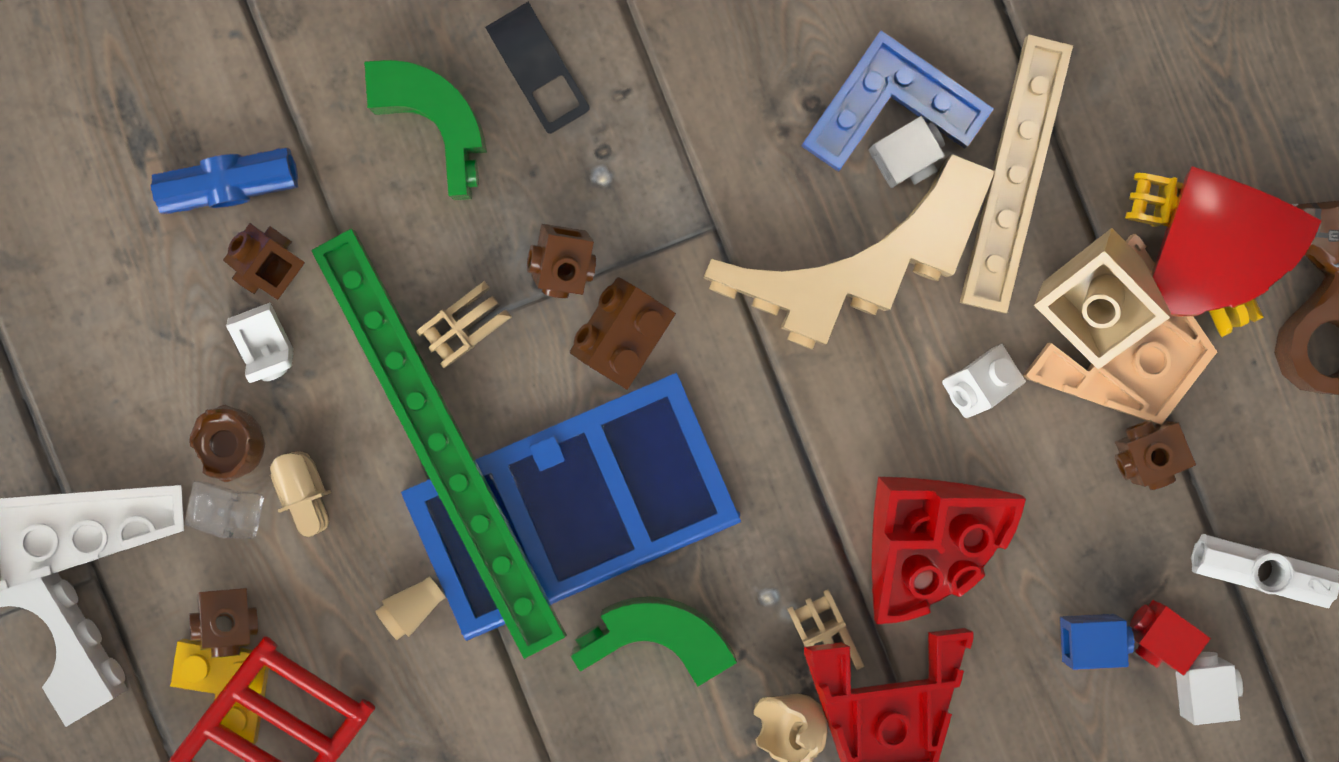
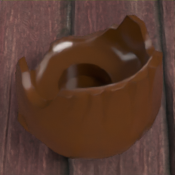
[189,405,266,482]

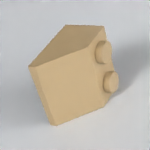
[1034,228,1171,369]

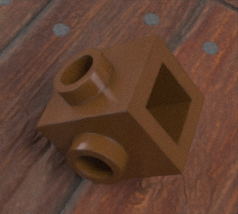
[223,223,305,300]
[527,224,596,298]
[1115,420,1196,490]
[189,588,258,658]

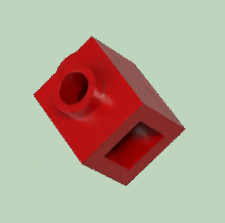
[1130,600,1211,676]

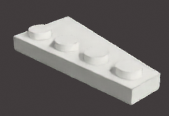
[0,485,184,591]

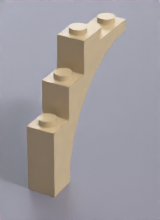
[703,154,995,350]

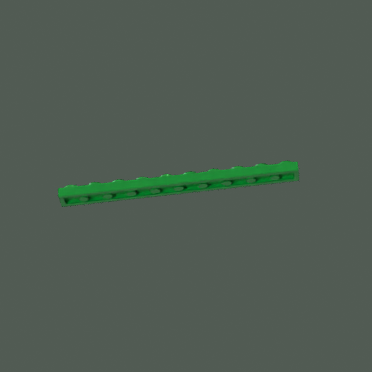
[311,229,567,659]

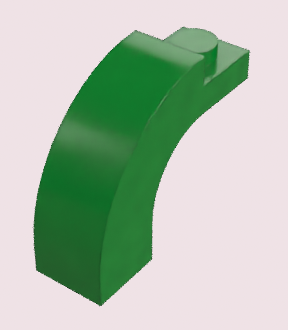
[364,60,487,200]
[571,596,737,687]

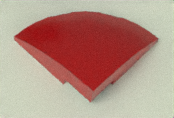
[1151,166,1321,316]
[872,476,1026,624]

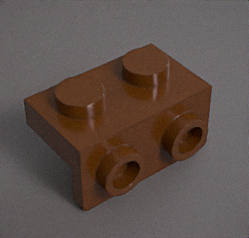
[570,277,676,390]

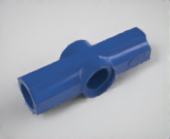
[150,148,298,214]

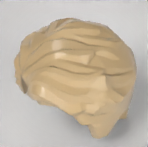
[753,694,828,762]

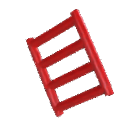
[169,636,375,762]

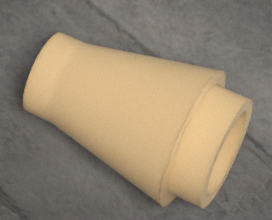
[375,576,446,640]

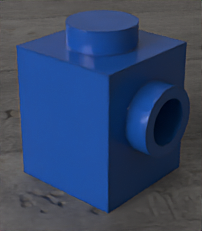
[1060,614,1134,670]

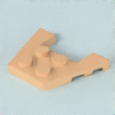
[1023,234,1217,425]

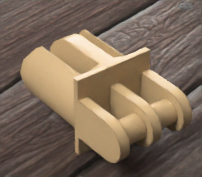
[416,281,512,368]
[270,451,331,537]
[787,590,865,670]

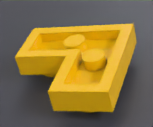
[170,639,269,744]

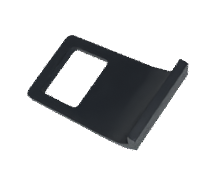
[485,1,590,134]

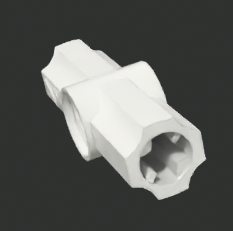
[1191,534,1339,608]

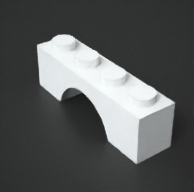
[0,572,128,727]

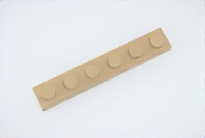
[960,35,1073,314]

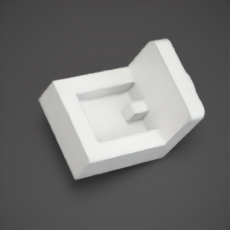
[226,303,293,383]
[942,344,1026,418]

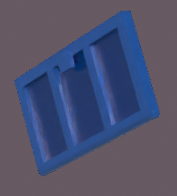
[401,372,741,641]

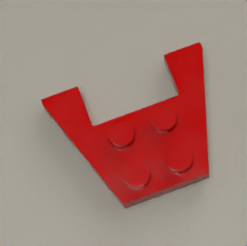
[804,628,974,762]

